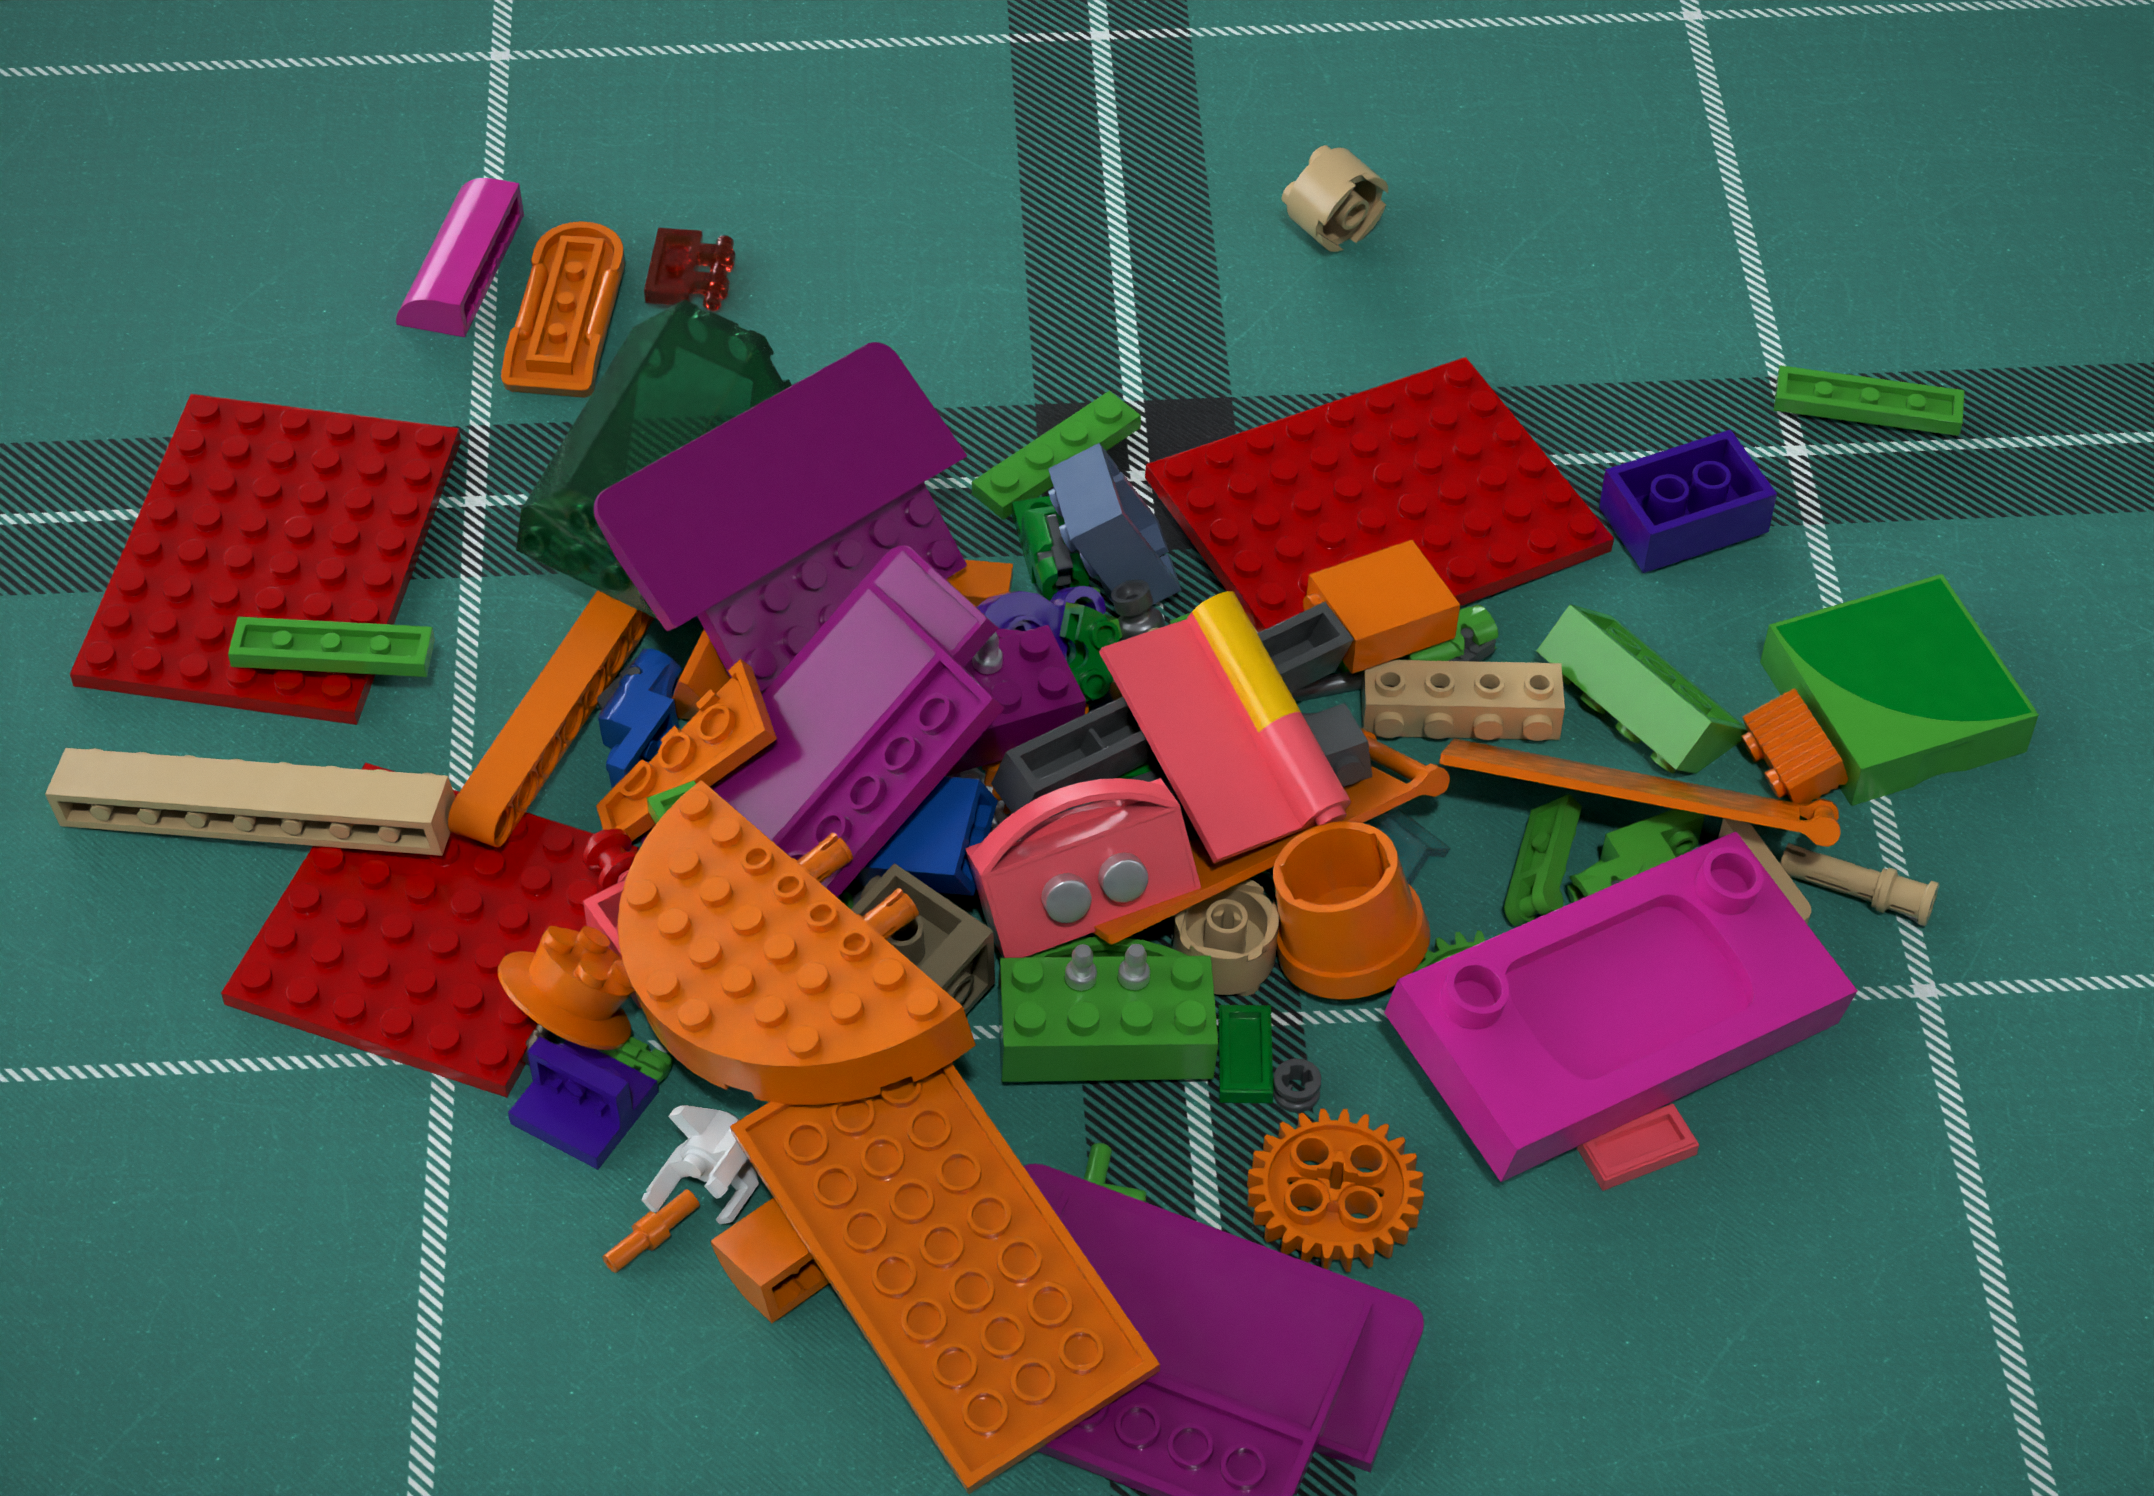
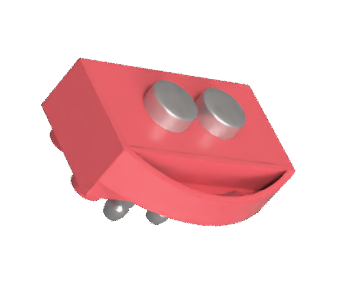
[965,778,1201,958]

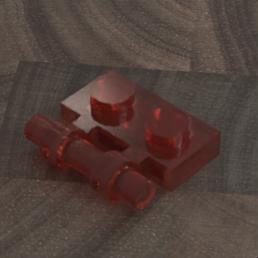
[644,228,736,311]

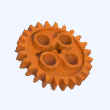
[1247,1108,1424,1272]

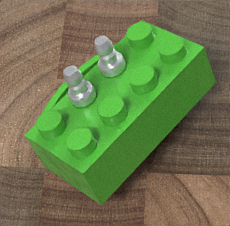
[998,937,1218,1082]

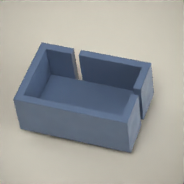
[1048,443,1181,605]

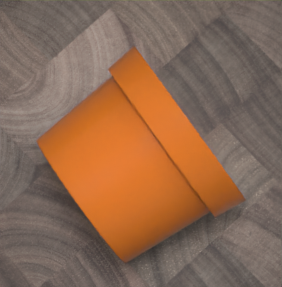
[1273,821,1430,999]

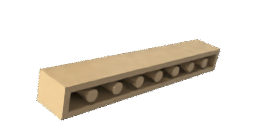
[45,748,455,856]

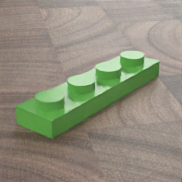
[1774,365,1964,436]
[972,390,1141,520]
[228,617,435,677]

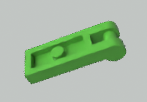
[1504,794,1582,927]

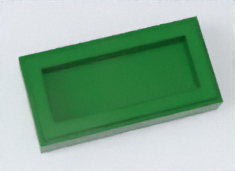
[1218,1005,1273,1103]

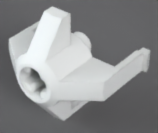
[641,1105,759,1225]

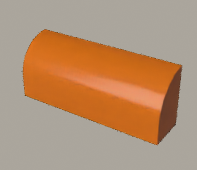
[710,1197,829,1323]

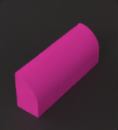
[396,178,524,337]

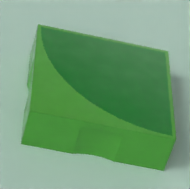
[1760,574,2039,806]

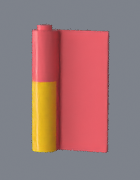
[1099,591,1351,863]

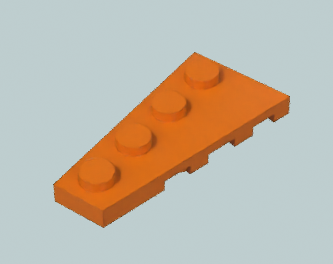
[596,658,777,842]

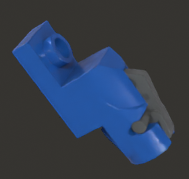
[597,648,682,789]

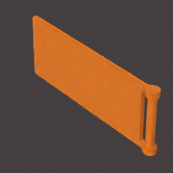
[1093,728,1450,944]
[1439,739,1840,847]

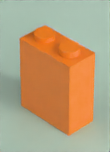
[1303,540,1460,674]

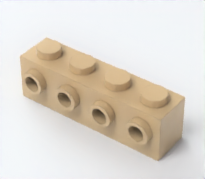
[1361,660,1565,741]

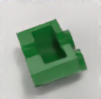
[1059,602,1120,702]

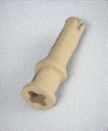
[1780,843,1940,926]

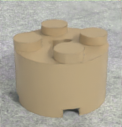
[1282,145,1388,252]
[1173,879,1279,996]

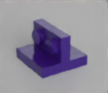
[508,1036,659,1170]

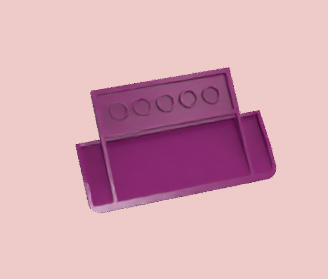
[594,342,967,692]
[642,546,1005,898]
[1023,1163,1424,1496]

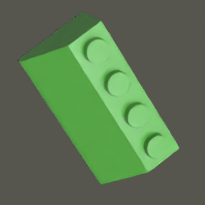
[1536,604,1748,774]

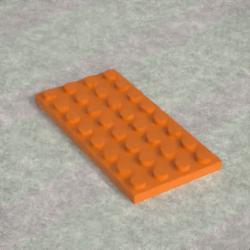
[730,1063,1160,1494]

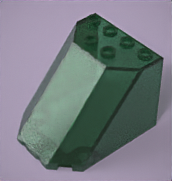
[516,300,792,619]

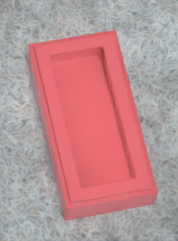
[1577,1103,1699,1191]

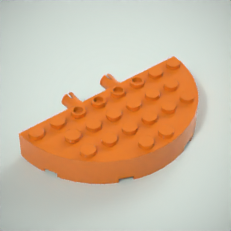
[618,780,976,1105]

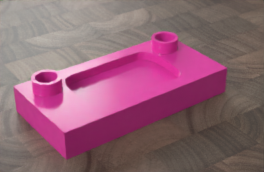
[1384,831,1858,1182]

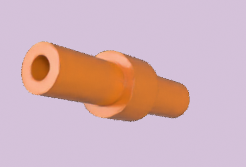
[602,1189,700,1273]

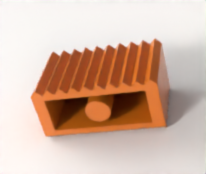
[1741,688,1848,804]

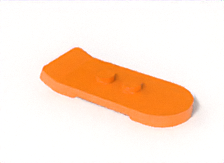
[501,221,625,398]

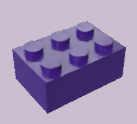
[1599,429,1777,573]

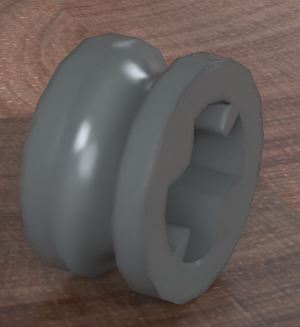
[1273,1058,1321,1113]

